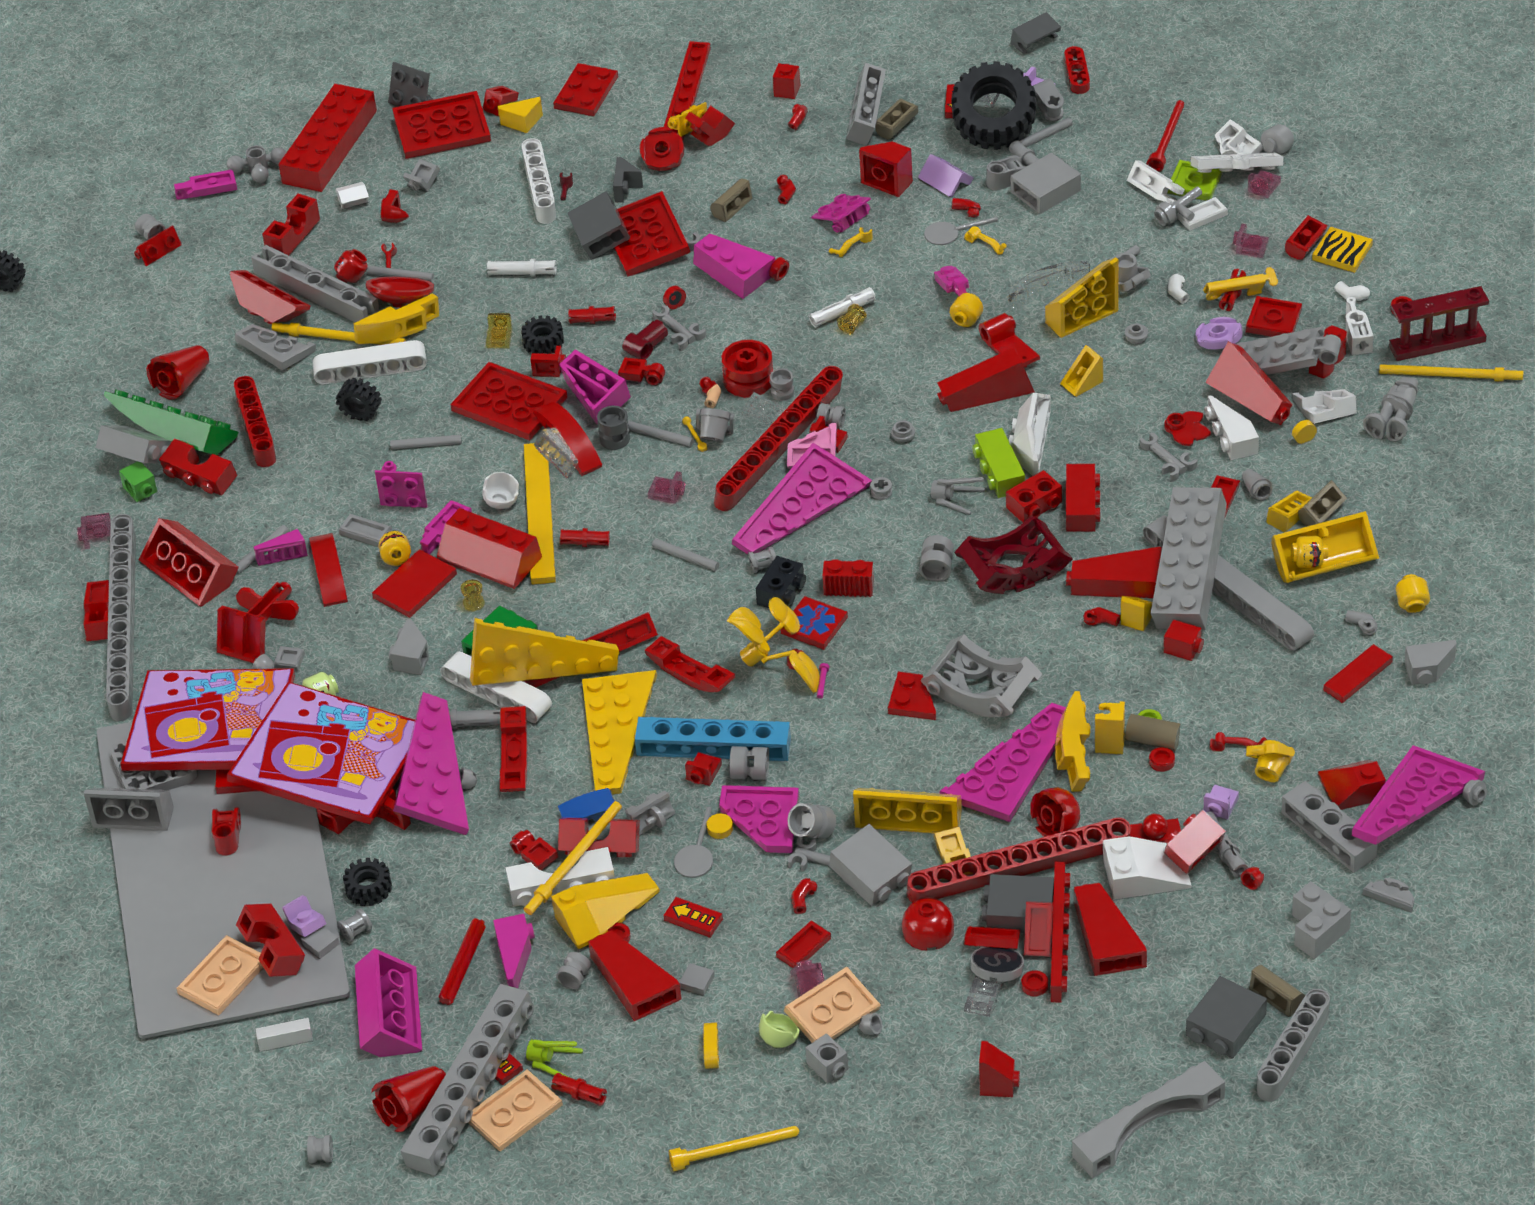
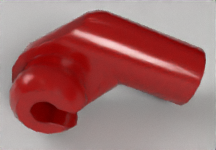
[788,104,808,130]
[776,174,796,205]
[952,198,981,218]
[1083,607,1121,627]
[791,878,817,914]

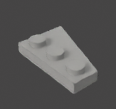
[235,324,316,370]

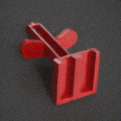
[217,582,299,663]

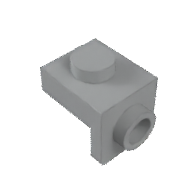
[403,159,440,192]

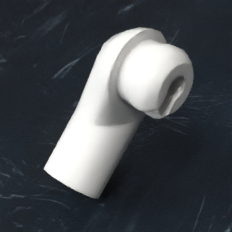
[1168,274,1189,304]

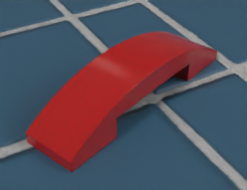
[533,402,602,476]
[309,533,348,607]
[645,636,735,692]
[500,706,528,792]

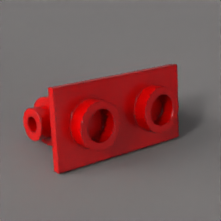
[134,225,182,266]

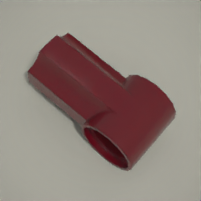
[622,319,668,360]

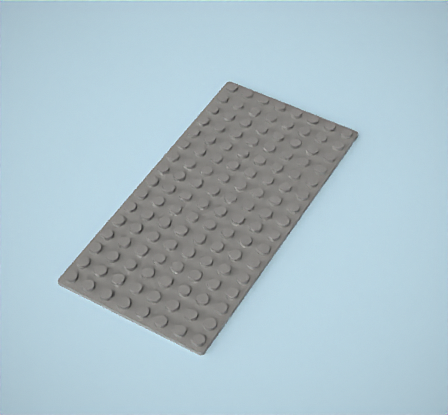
[97,722,350,1039]

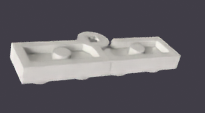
[1191,152,1283,173]

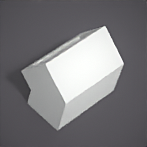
[336,182,369,209]

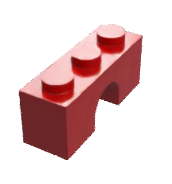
[262,193,320,256]
[159,438,237,496]
[558,817,640,857]
[236,903,305,977]

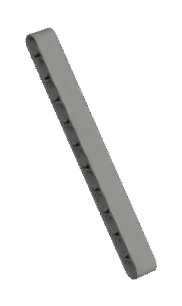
[106,514,136,721]

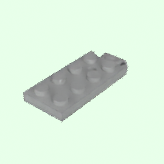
[1237,326,1341,375]

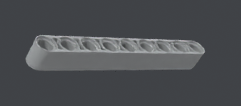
[1143,515,1314,651]

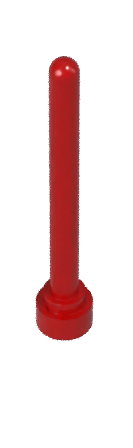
[1146,100,1185,172]

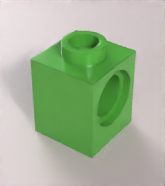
[119,461,158,502]

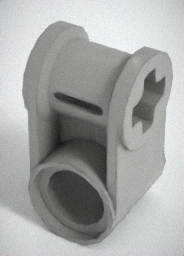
[1033,78,1064,121]
[986,155,1026,191]

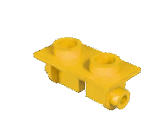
[668,102,707,137]

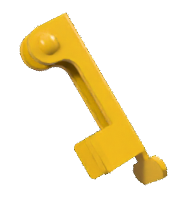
[1203,267,1278,301]

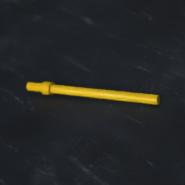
[272,322,406,345]
[1379,364,1523,382]
[524,801,622,915]

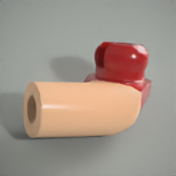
[699,377,721,408]

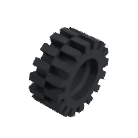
[0,250,26,292]
[521,315,564,354]
[336,378,382,421]
[343,858,392,906]

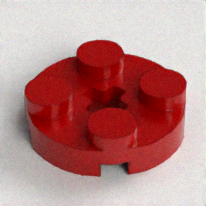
[640,127,685,171]

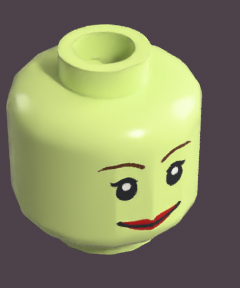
[302,672,339,696]

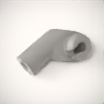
[1345,610,1377,635]

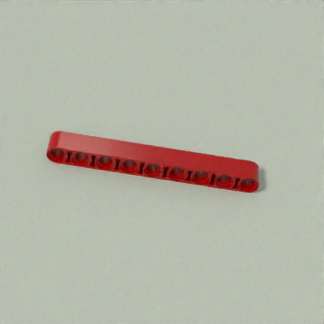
[714,366,843,511]
[907,817,1131,903]

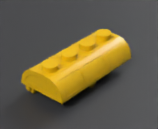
[1271,511,1379,583]

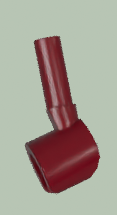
[559,173,573,200]

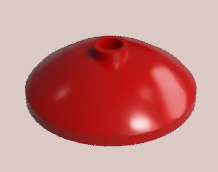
[366,277,434,308]

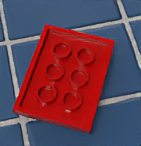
[392,91,491,159]
[614,191,691,277]
[450,362,568,441]

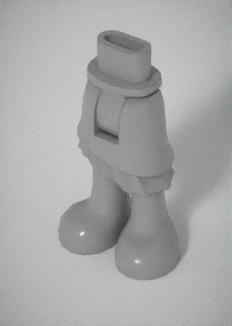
[1363,377,1419,441]

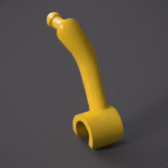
[964,226,1007,255]
[829,227,873,257]

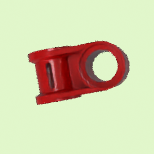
[212,807,241,856]

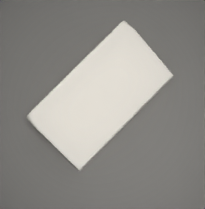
[256,1018,313,1051]

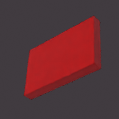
[372,549,457,618]

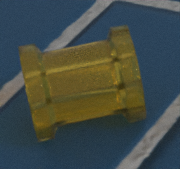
[837,304,867,334]
[460,579,485,612]

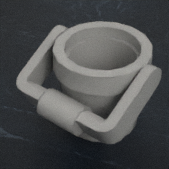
[1115,253,1151,292]
[696,408,735,442]

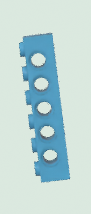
[635,717,791,761]

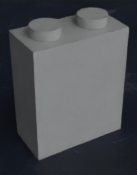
[1010,153,1081,214]
[96,425,171,463]
[829,824,912,906]

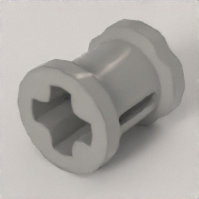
[748,547,776,574]
[337,909,372,942]

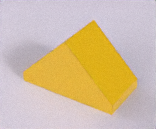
[498,97,543,133]
[1060,345,1103,397]
[1121,596,1153,632]

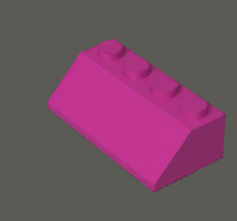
[355,948,422,1057]

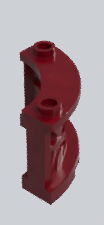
[954,516,1073,594]

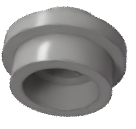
[1125,323,1148,344]
[891,420,915,442]
[1463,780,1487,805]

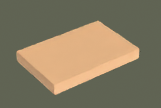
[176,935,264,1016]
[784,967,881,1043]
[468,1069,563,1151]

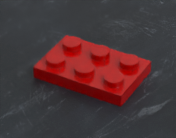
[553,63,618,116]

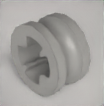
[870,477,892,500]

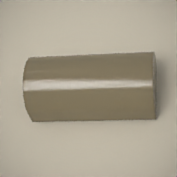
[875,99,918,140]
[710,179,753,222]
[1298,480,1347,526]
[1125,714,1181,750]
[1249,965,1305,1017]

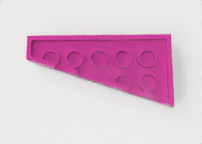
[731,443,872,554]
[393,692,469,835]
[940,703,1066,822]
[1351,745,1485,845]

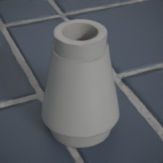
[1242,469,1273,500]

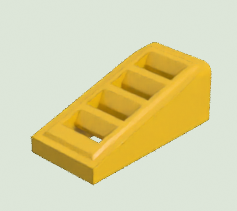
[1266,490,1312,532]

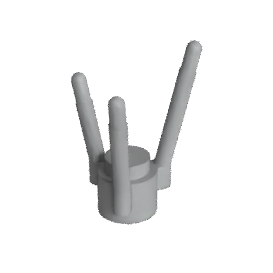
[931,477,986,515]

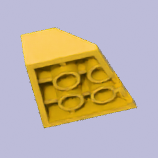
[1045,257,1119,338]

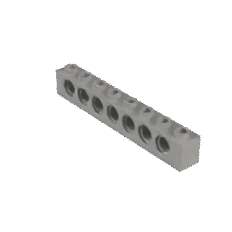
[400,984,534,1176]

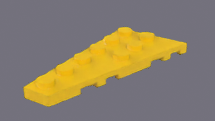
[470,618,619,686]
[582,670,657,795]

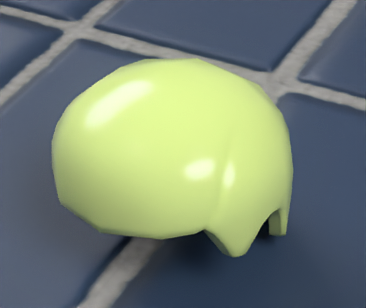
[759,1011,800,1048]

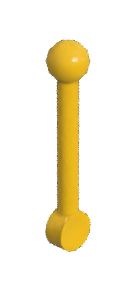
[682,416,707,452]

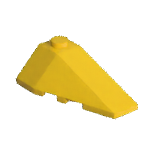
[551,873,660,949]

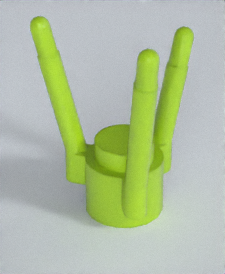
[526,1039,583,1077]

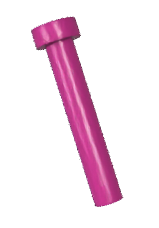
[817,663,830,699]

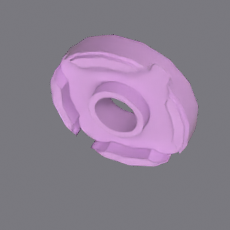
[1196,317,1243,349]

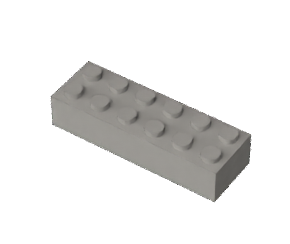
[1151,487,1227,630]

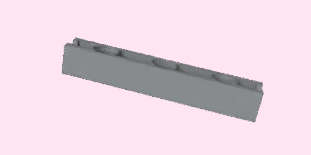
[251,245,379,322]

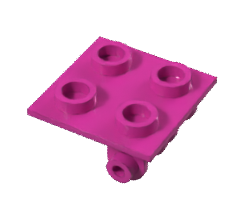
[811,194,871,233]
[375,461,428,508]

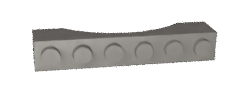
[1072,1061,1225,1179]

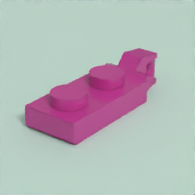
[174,170,237,200]
[934,266,969,296]
[420,500,472,554]

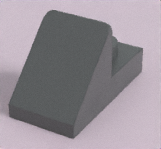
[613,157,643,202]

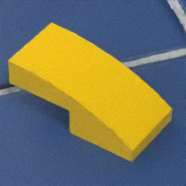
[934,827,973,876]

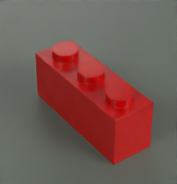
[1066,464,1100,532]

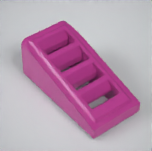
[254,529,308,566]

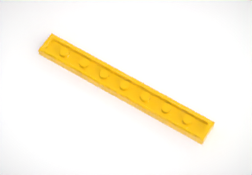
[524,442,556,585]

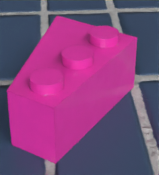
[693,233,775,299]
[560,349,631,425]

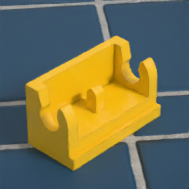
[1095,701,1125,754]

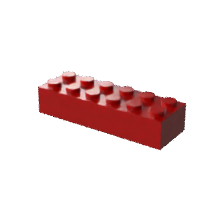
[279,83,377,192]

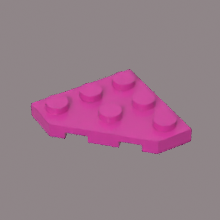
[719,785,799,853]

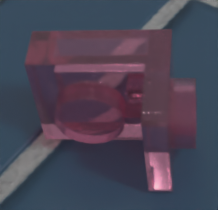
[1248,170,1281,198]
[1233,223,1269,258]
[648,471,685,504]
[77,513,111,549]
[790,960,824,997]

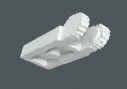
[1127,160,1185,205]

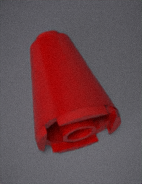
[146,345,209,400]
[371,1066,446,1132]

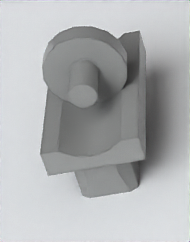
[625,790,675,835]

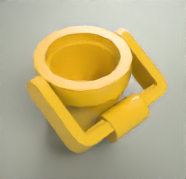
[1246,740,1295,783]

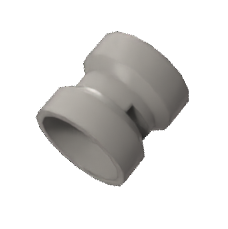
[135,213,166,240]
[770,368,794,401]
[816,403,846,430]
[556,952,591,989]

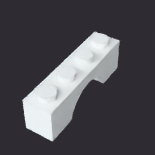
[506,847,615,907]

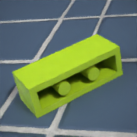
[972,428,1025,498]

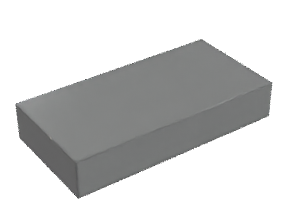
[338,514,392,547]

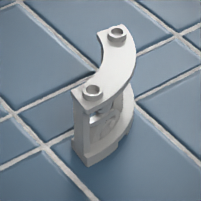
[921,634,1042,717]

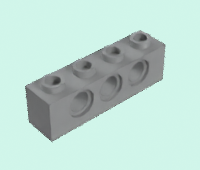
[846,63,886,145]
[1281,781,1378,873]

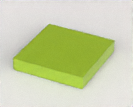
[1167,160,1222,201]

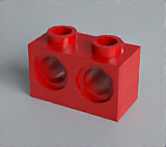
[1006,470,1062,523]

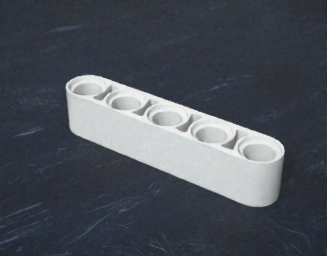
[522,138,556,224]
[312,340,427,385]
[440,651,552,723]

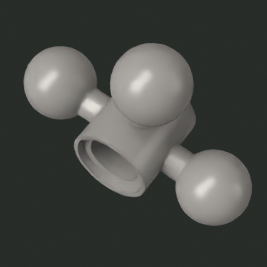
[227,145,287,183]

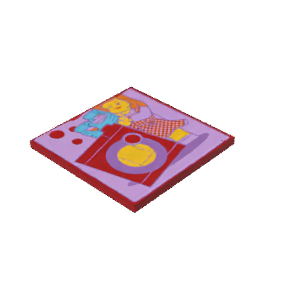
[120,668,295,771]
[227,682,415,825]

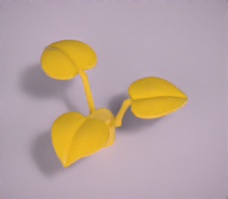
[727,597,820,694]

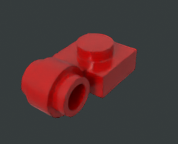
[618,357,665,385]
[510,830,558,870]

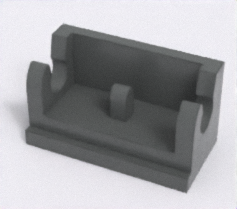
[1010,12,1061,54]

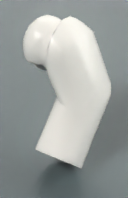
[1334,281,1370,302]

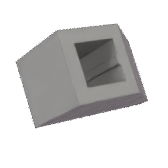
[389,619,429,675]

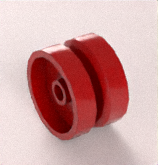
[721,339,773,398]

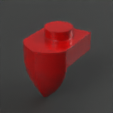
[381,189,409,223]

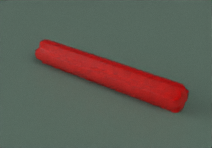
[439,918,486,1005]

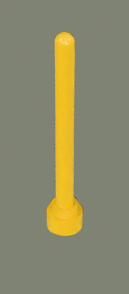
[668,1126,799,1172]

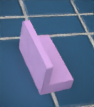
[918,154,974,197]

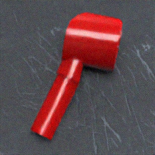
[381,243,397,268]

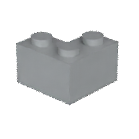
[1292,881,1351,959]

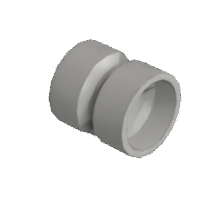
[919,535,954,581]
[730,746,769,780]
[788,803,836,839]

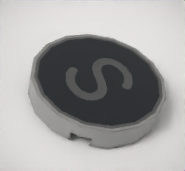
[970,947,1024,982]

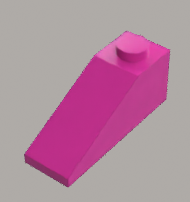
[493,913,535,988]

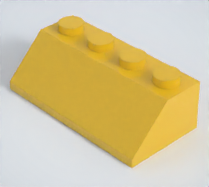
[853,788,962,833]

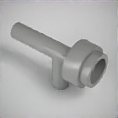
[1154,187,1202,226]

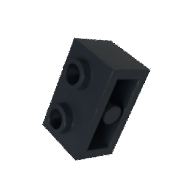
[755,556,806,608]

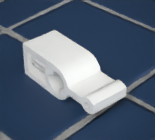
[1345,296,1373,355]

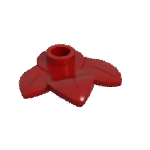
[1164,411,1211,446]

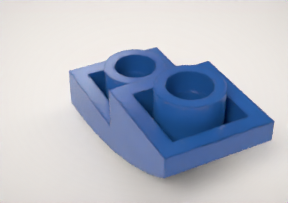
[558,788,615,822]

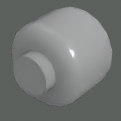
[1261,124,1294,155]

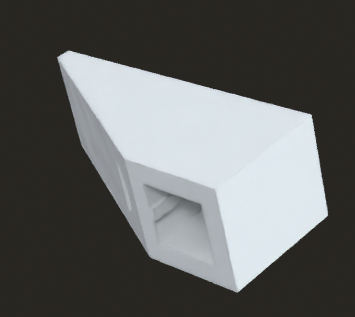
[1205,396,1259,460]

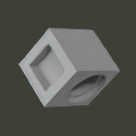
[805,1033,848,1083]

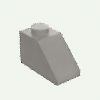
[1404,640,1457,685]

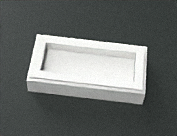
[1177,197,1228,231]

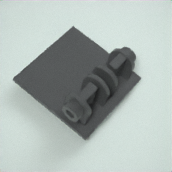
[388,62,433,106]

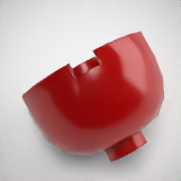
[1030,787,1080,837]
[902,898,954,951]

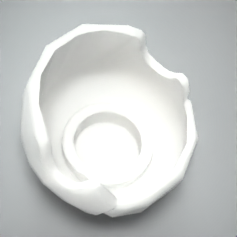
[482,472,519,509]

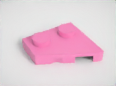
[787,423,837,469]

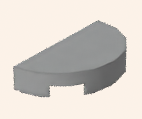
[1363,878,1414,913]

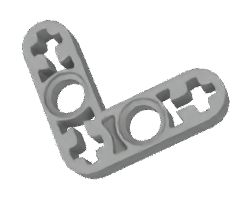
[110,740,198,790]

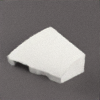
[1215,119,1264,169]
[1292,389,1357,424]

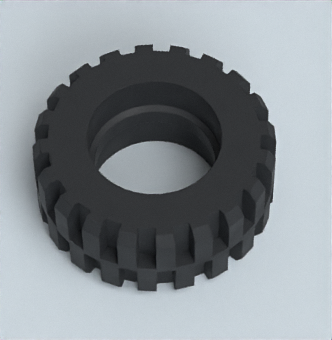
[951,61,1036,150]

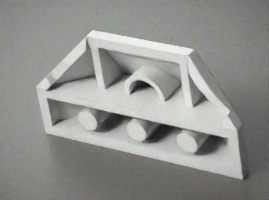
[1009,393,1051,476]

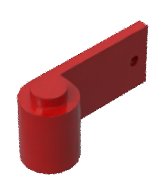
[979,313,1040,368]

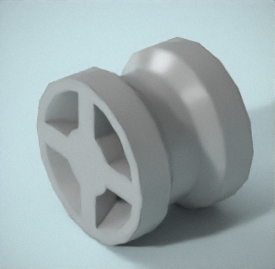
[307,1135,333,1164]

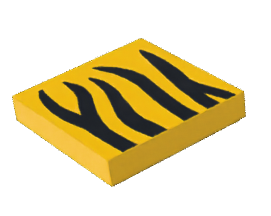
[1312,227,1373,273]

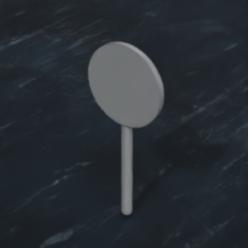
[924,217,998,245]
[674,807,713,878]

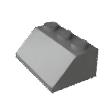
[84,787,174,831]

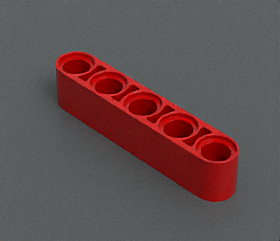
[234,376,276,467]

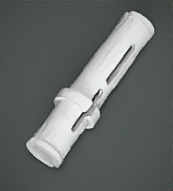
[487,259,557,277]
[809,287,876,328]

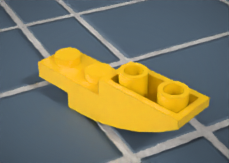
[354,293,439,344]
[1055,691,1090,792]

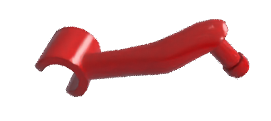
[1210,732,1267,751]

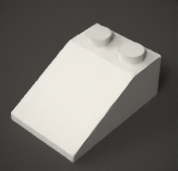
[1103,836,1191,900]

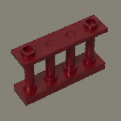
[1389,286,1490,361]

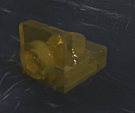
[486,313,513,348]

